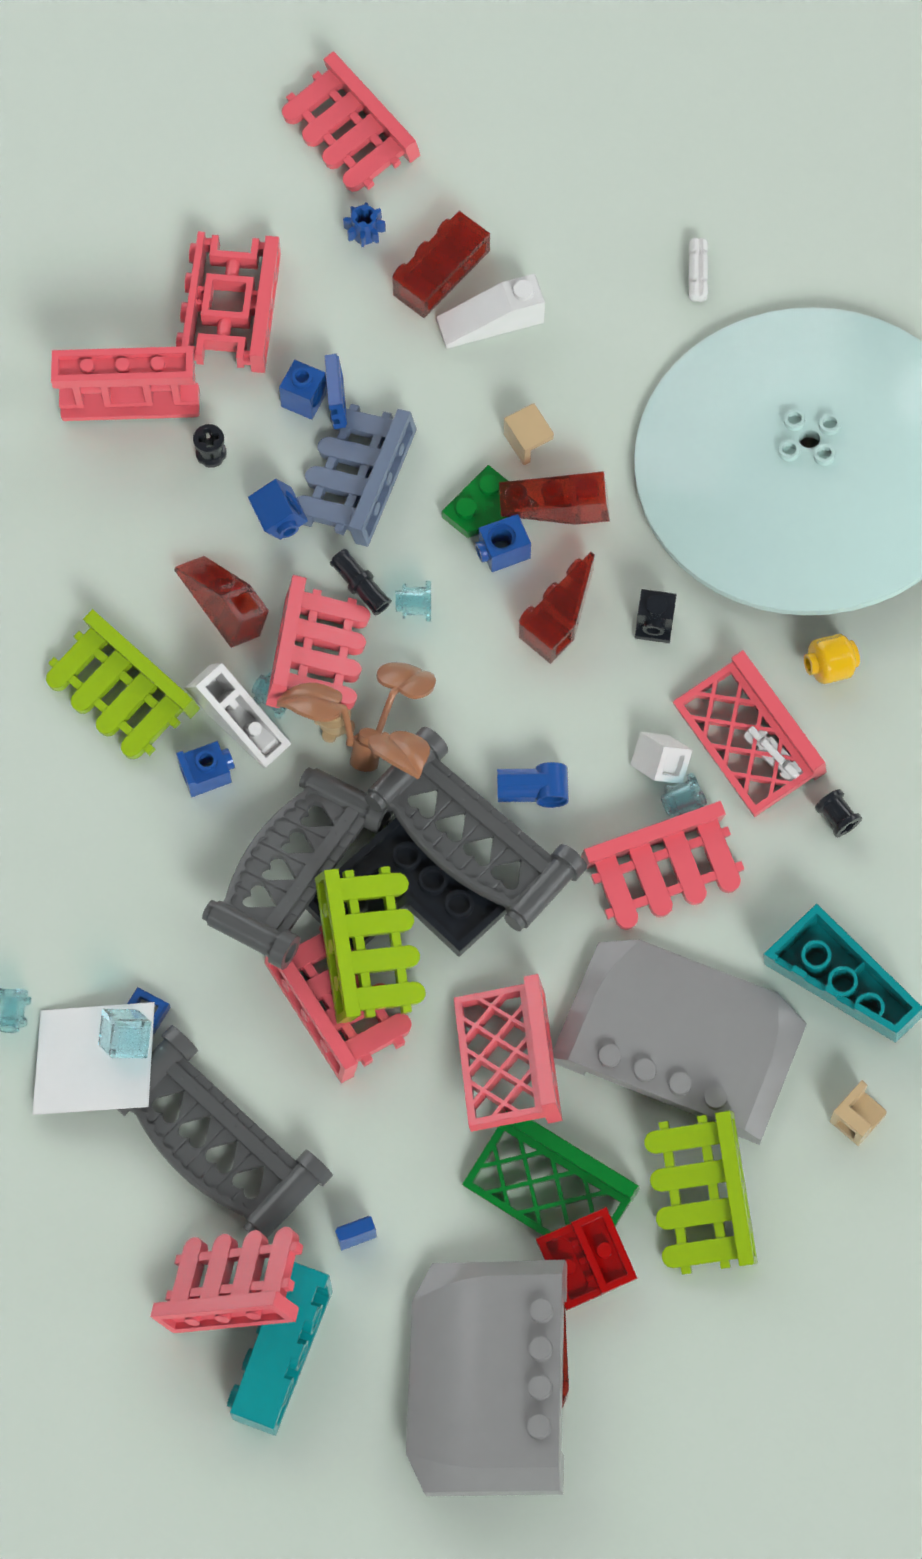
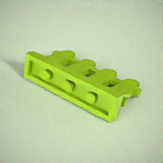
[46,609,200,759]
[315,866,426,1024]
[644,1111,758,1275]

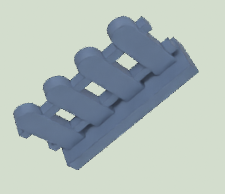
[297,404,417,547]

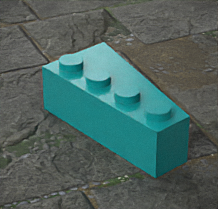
[763,903,922,1043]
[227,1262,333,1436]

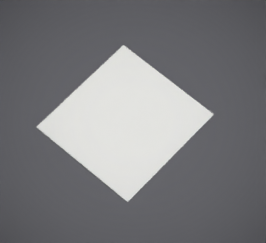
[33,1002,155,1115]

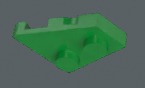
[441,465,538,538]

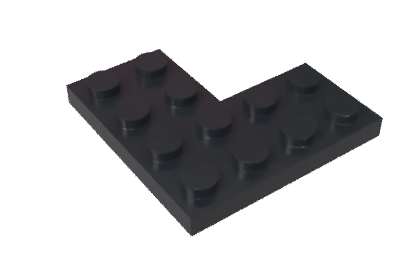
[306,818,507,957]

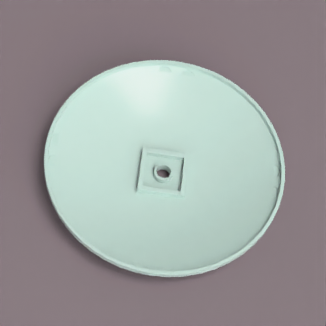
[634,307,922,616]

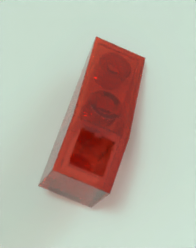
[499,471,610,525]
[519,552,595,664]
[174,556,269,648]

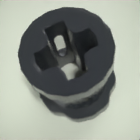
[193,424,227,468]
[815,789,862,838]

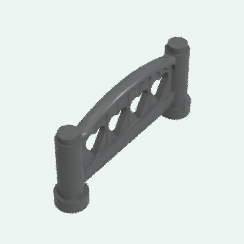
[365,727,587,931]
[202,767,393,970]
[117,1025,333,1238]

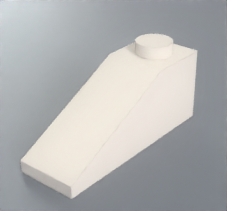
[436,273,545,349]
[185,663,291,768]

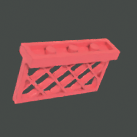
[673,650,827,817]
[454,974,563,1132]

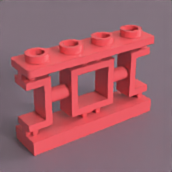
[176,231,281,373]
[51,346,200,421]

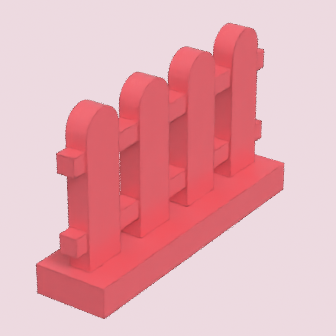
[282,51,420,192]
[266,575,370,710]
[581,801,744,930]
[264,925,412,1083]
[150,1227,303,1333]

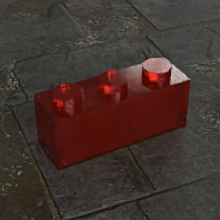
[392,211,490,318]

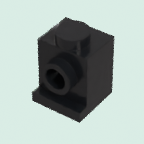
[635,589,677,644]

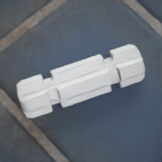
[689,238,708,302]
[744,724,803,781]

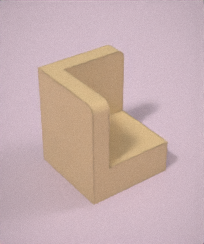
[504,403,554,465]
[829,1080,887,1146]

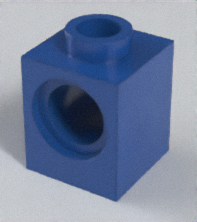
[279,359,327,420]
[248,479,308,540]
[475,514,531,572]

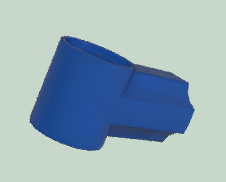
[497,762,569,808]

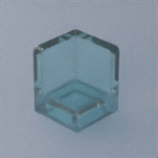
[98,1009,152,1058]

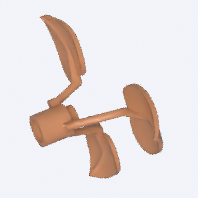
[276,662,436,779]

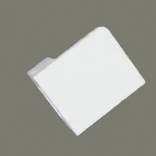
[631,732,693,784]

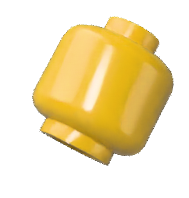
[804,634,860,684]

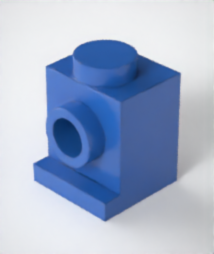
[176,741,235,798]

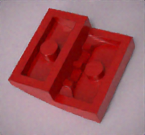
[536,1207,638,1311]

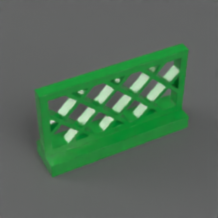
[462,1111,640,1236]

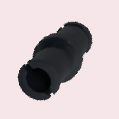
[330,549,392,616]

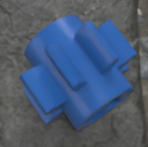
[343,202,386,247]

